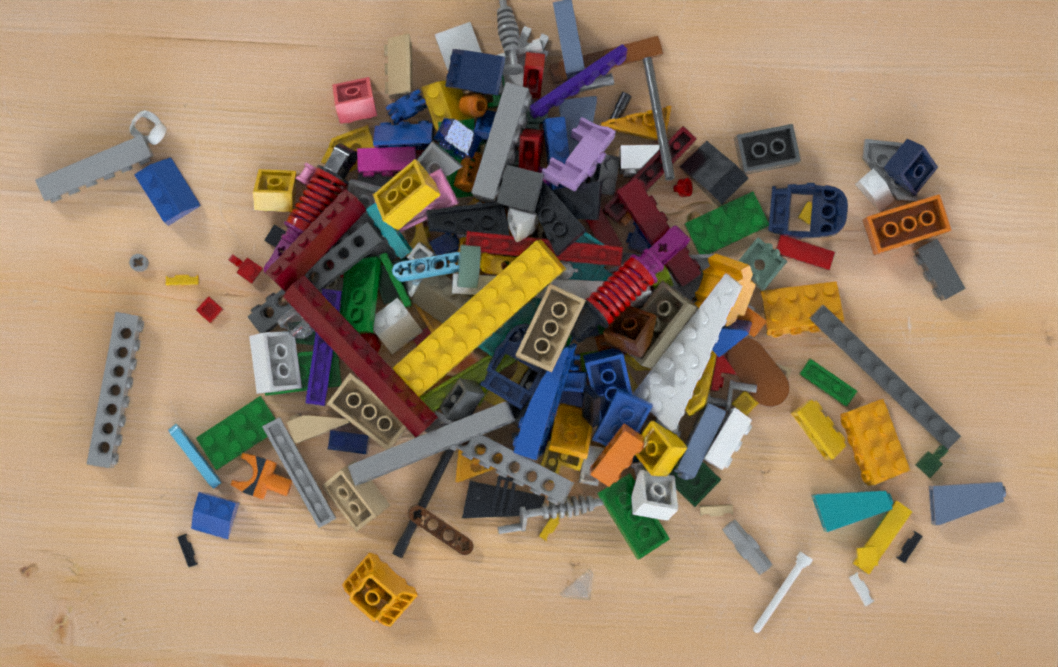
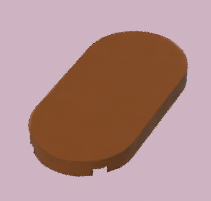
[727,338,789,407]

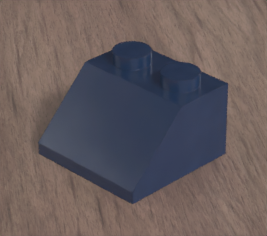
[884,139,938,196]

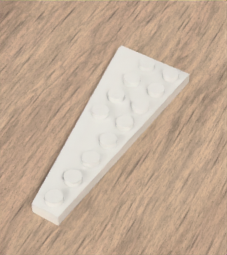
[632,274,743,432]

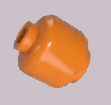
[459,93,488,118]

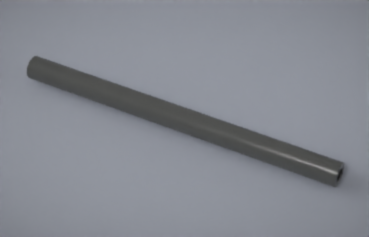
[643,57,675,181]

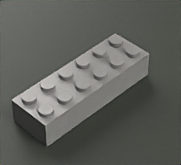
[471,82,534,203]

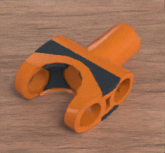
[230,453,293,499]

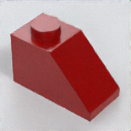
[523,52,545,99]
[519,128,544,172]

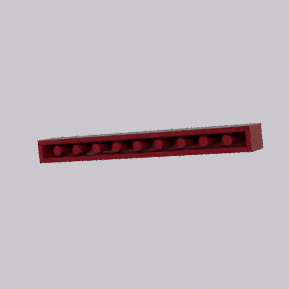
[283,276,438,438]

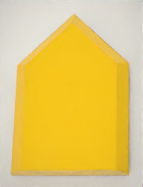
[321,125,375,172]

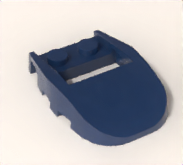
[768,183,848,239]
[480,324,547,409]

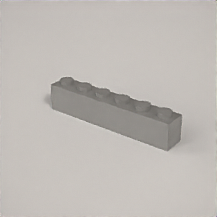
[35,135,154,203]

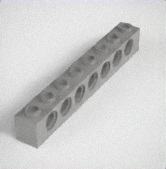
[87,312,144,468]
[425,410,574,505]

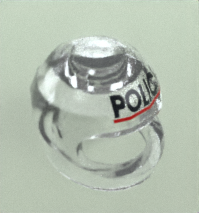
[278,308,314,339]

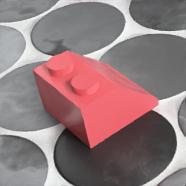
[332,77,377,124]

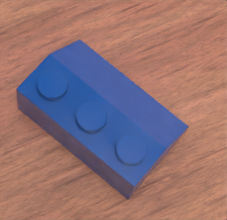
[373,121,435,150]
[134,157,201,226]

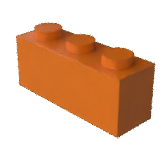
[590,424,644,487]

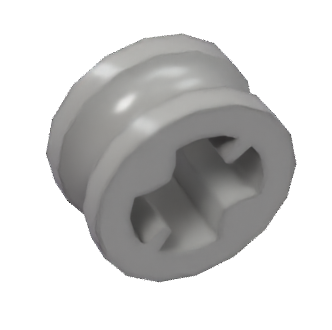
[129,254,149,272]

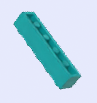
[366,203,413,259]

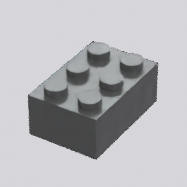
[734,124,801,175]

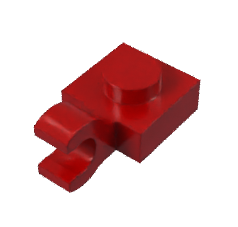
[228,254,263,284]

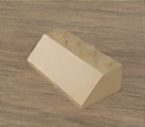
[516,284,586,372]
[327,373,406,450]

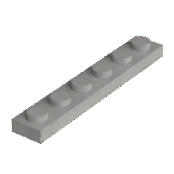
[263,417,336,528]

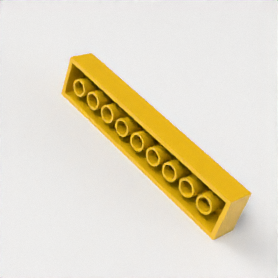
[393,239,566,397]

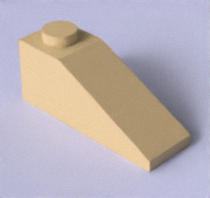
[286,413,350,444]

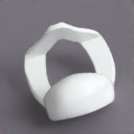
[129,110,166,145]

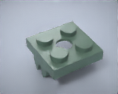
[738,237,787,291]

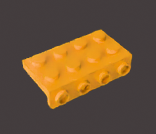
[760,281,844,338]
[840,398,911,486]

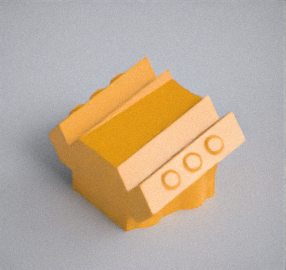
[694,254,756,327]
[342,552,418,627]

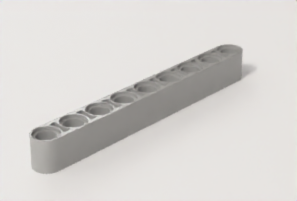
[348,402,515,485]

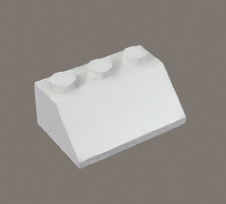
[249,331,302,394]
[704,408,752,470]

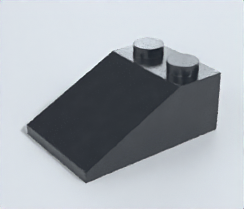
[680,141,749,207]

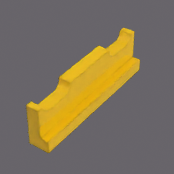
[165,275,199,286]
[539,514,560,541]

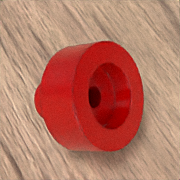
[673,178,693,197]

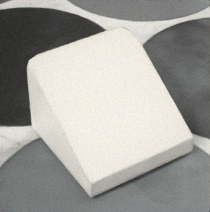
[407,242,435,269]

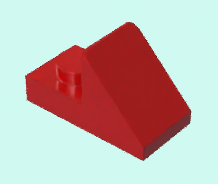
[709,355,737,392]

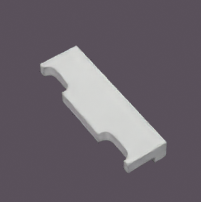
[849,572,874,606]

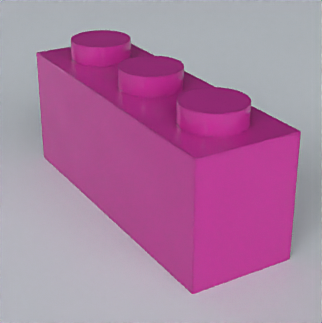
[357,147,416,177]

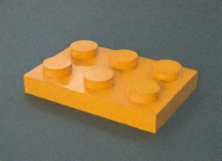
[549,403,592,459]

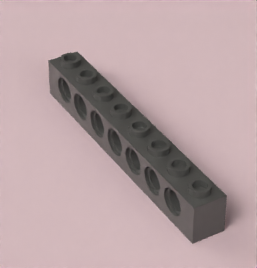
[247,222,385,333]

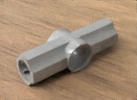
[722,519,773,575]

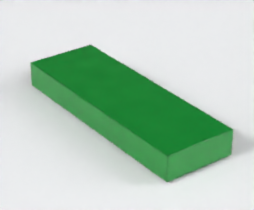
[379,253,413,309]
[799,358,858,407]

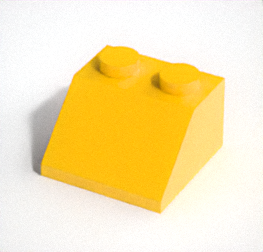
[253,169,297,212]
[635,421,687,477]

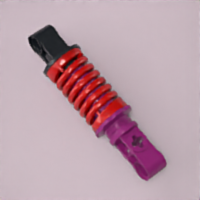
[264,143,358,272]
[570,225,690,343]

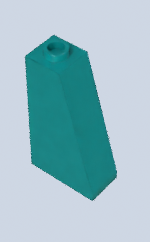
[811,490,893,532]

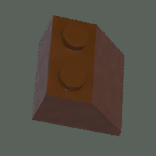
[603,306,657,358]

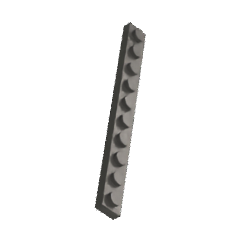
[809,305,961,450]

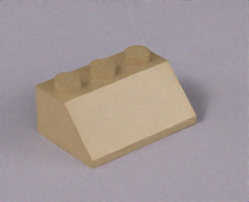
[384,34,413,99]
[322,460,390,532]

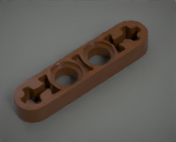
[408,505,474,555]

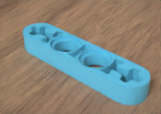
[392,252,460,282]
[168,424,222,489]

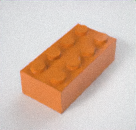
[862,194,952,256]

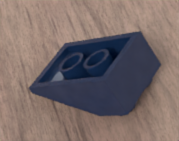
[445,49,506,95]

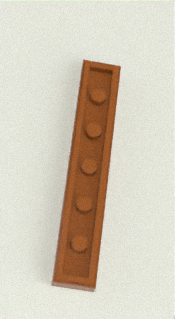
[549,36,663,84]

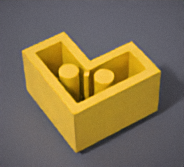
[541,441,583,483]

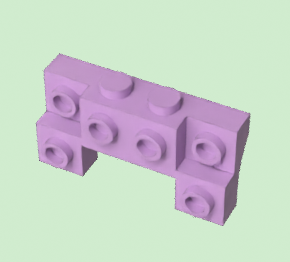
[542,117,616,192]

